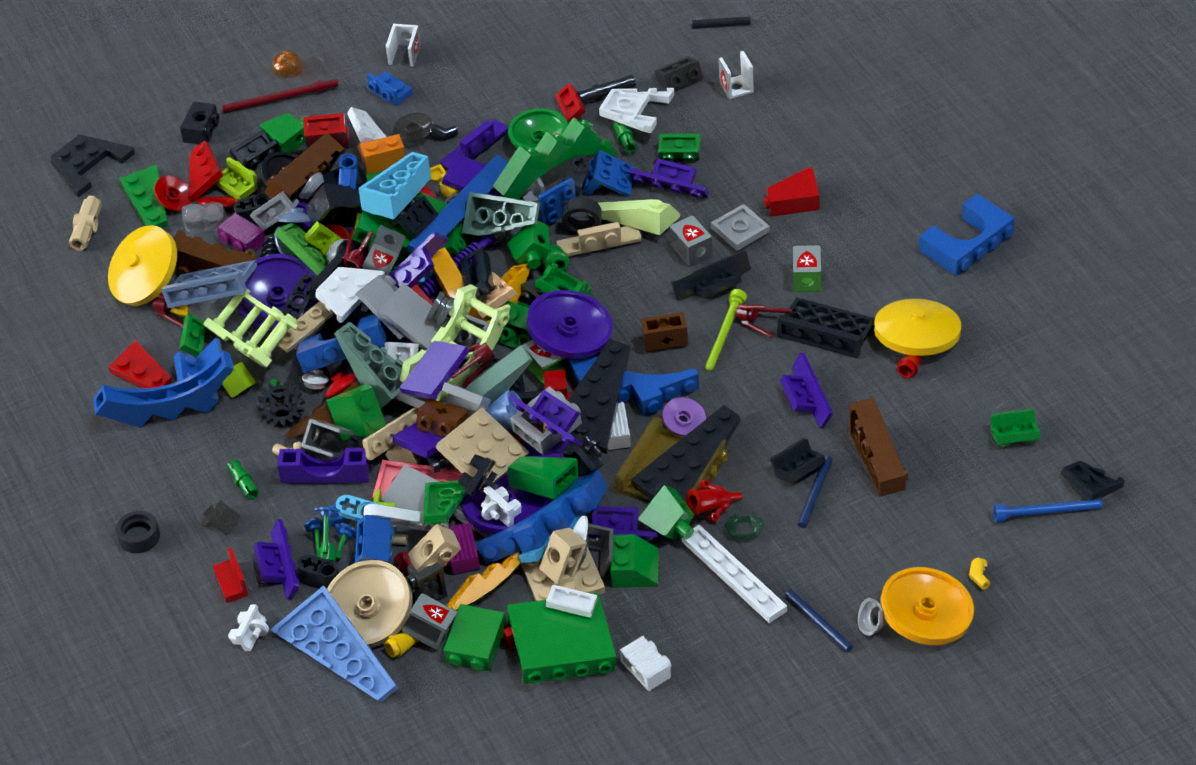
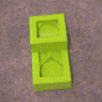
[304,221,341,256]

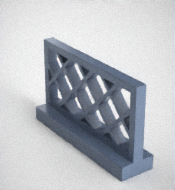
[161,260,258,308]

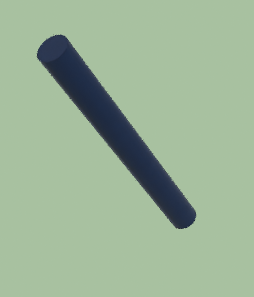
[798,456,833,528]
[785,589,853,652]

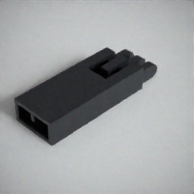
[460,246,494,300]

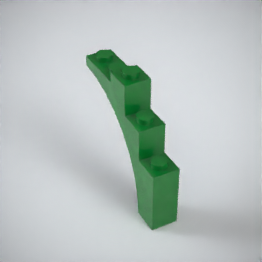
[493,117,618,200]

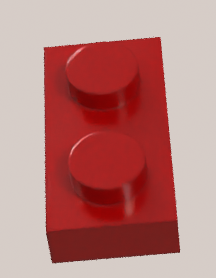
[555,83,586,123]

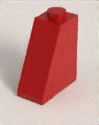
[764,167,820,217]

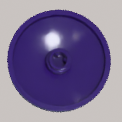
[238,254,319,333]
[526,290,613,359]
[461,474,551,534]

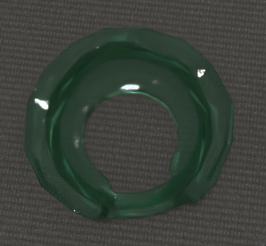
[726,513,764,541]

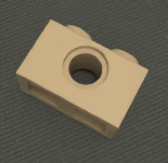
[408,523,461,572]
[539,528,587,584]

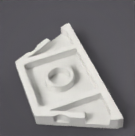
[316,267,385,323]

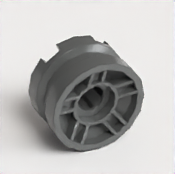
[427,291,455,325]

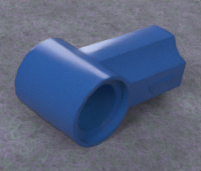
[338,154,359,190]

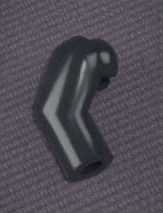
[428,124,458,141]

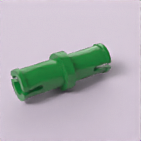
[613,122,637,154]
[227,459,260,500]

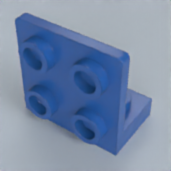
[583,150,634,197]
[537,178,576,225]
[174,338,222,381]

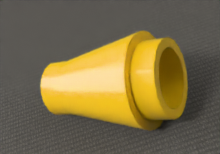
[384,633,419,658]

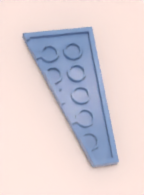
[270,586,399,703]

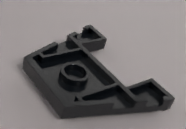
[50,134,135,197]

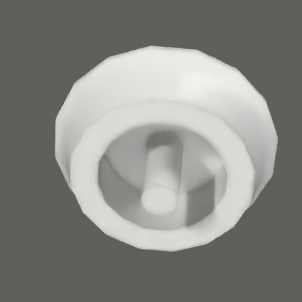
[302,369,329,390]

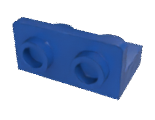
[367,71,413,106]

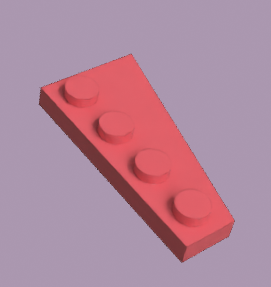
[372,460,463,500]

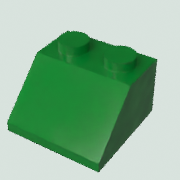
[326,384,386,441]
[611,534,659,588]

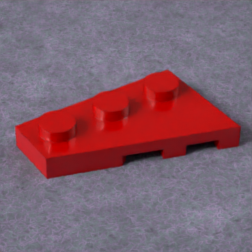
[189,140,224,201]
[108,340,172,389]

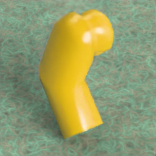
[969,557,990,590]

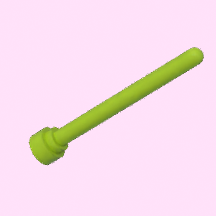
[705,289,747,371]

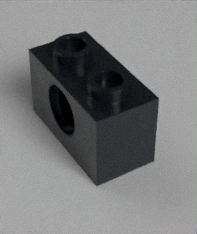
[180,101,220,145]

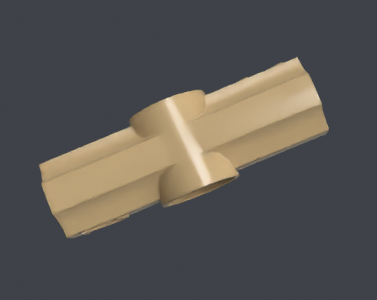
[69,196,102,251]

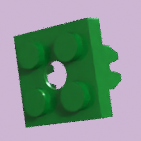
[535,263,592,296]

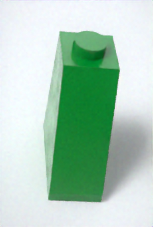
[507,457,579,499]

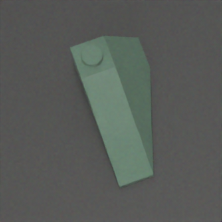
[462,192,540,236]
[334,322,403,409]
[465,345,532,405]

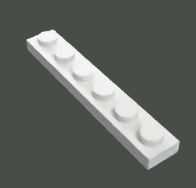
[681,525,787,623]

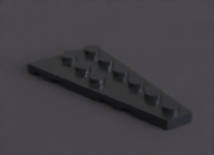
[567,339,630,454]
[631,405,740,504]

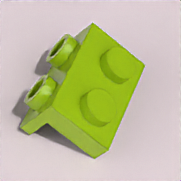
[215,157,258,200]

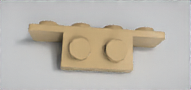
[557,222,641,256]
[277,301,335,352]
[362,407,419,460]

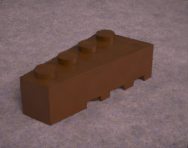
[264,132,345,201]
[174,230,259,277]

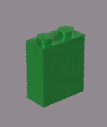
[444,604,507,671]

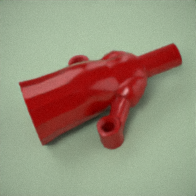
[686,479,742,523]

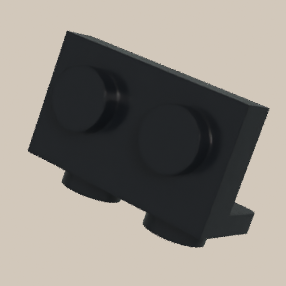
[229,130,278,169]
[770,438,826,484]

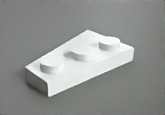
[347,107,386,143]

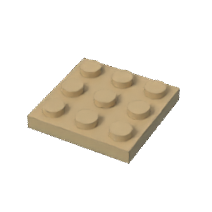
[435,407,529,493]
[520,547,606,601]

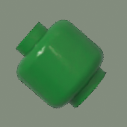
[540,244,569,272]

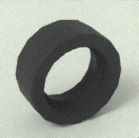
[562,197,602,235]
[115,511,160,553]

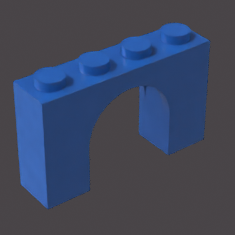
[919,194,1015,276]
[296,314,388,373]

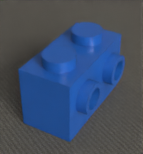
[355,514,393,563]

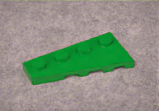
[119,164,168,229]

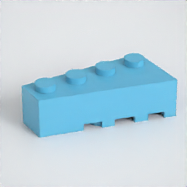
[359,152,431,219]

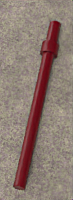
[222,79,339,113]

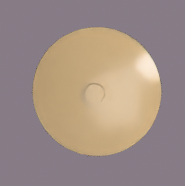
[327,560,412,648]

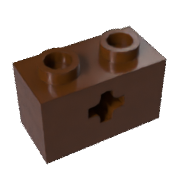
[641,312,688,352]
[417,399,469,437]

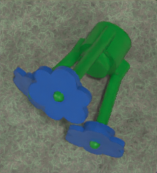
[304,507,357,563]

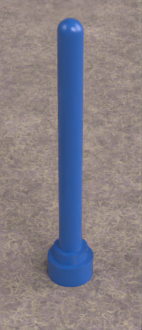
[993,500,1103,523]

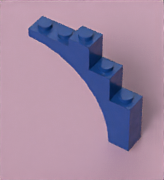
[93,351,233,428]
[563,355,699,416]
[476,469,608,564]

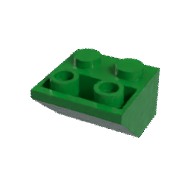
[497,300,533,348]

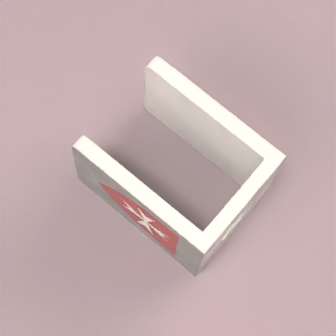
[386,24,421,67]
[719,51,754,99]

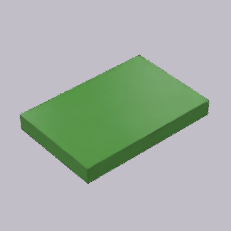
[275,222,328,276]

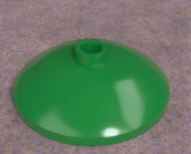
[508,109,568,149]

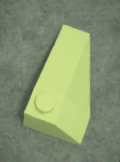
[588,199,680,235]

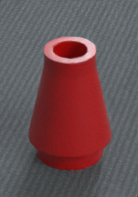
[897,355,923,378]

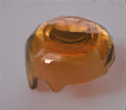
[272,50,303,78]

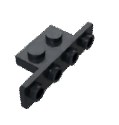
[671,250,751,301]

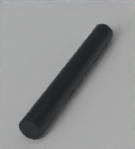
[692,16,751,28]

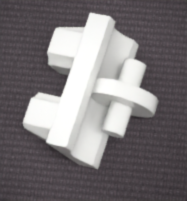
[481,486,521,527]
[228,604,269,651]

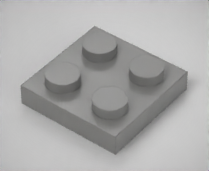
[711,204,770,251]

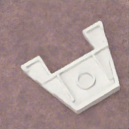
[599,88,674,133]

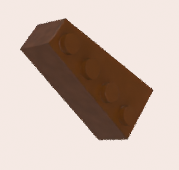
[849,397,908,497]

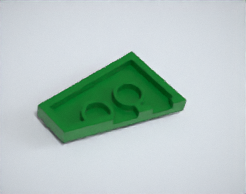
[423,481,467,525]

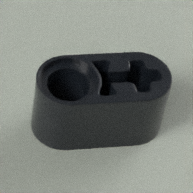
[233,193,271,224]
[297,555,339,589]

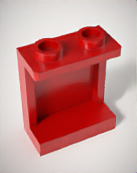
[303,113,350,148]

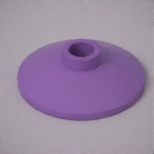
[662,397,706,436]

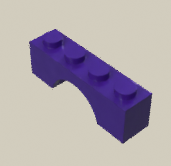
[277,448,371,483]

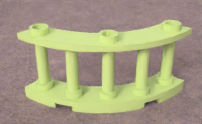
[400,284,511,402]
[203,289,298,368]

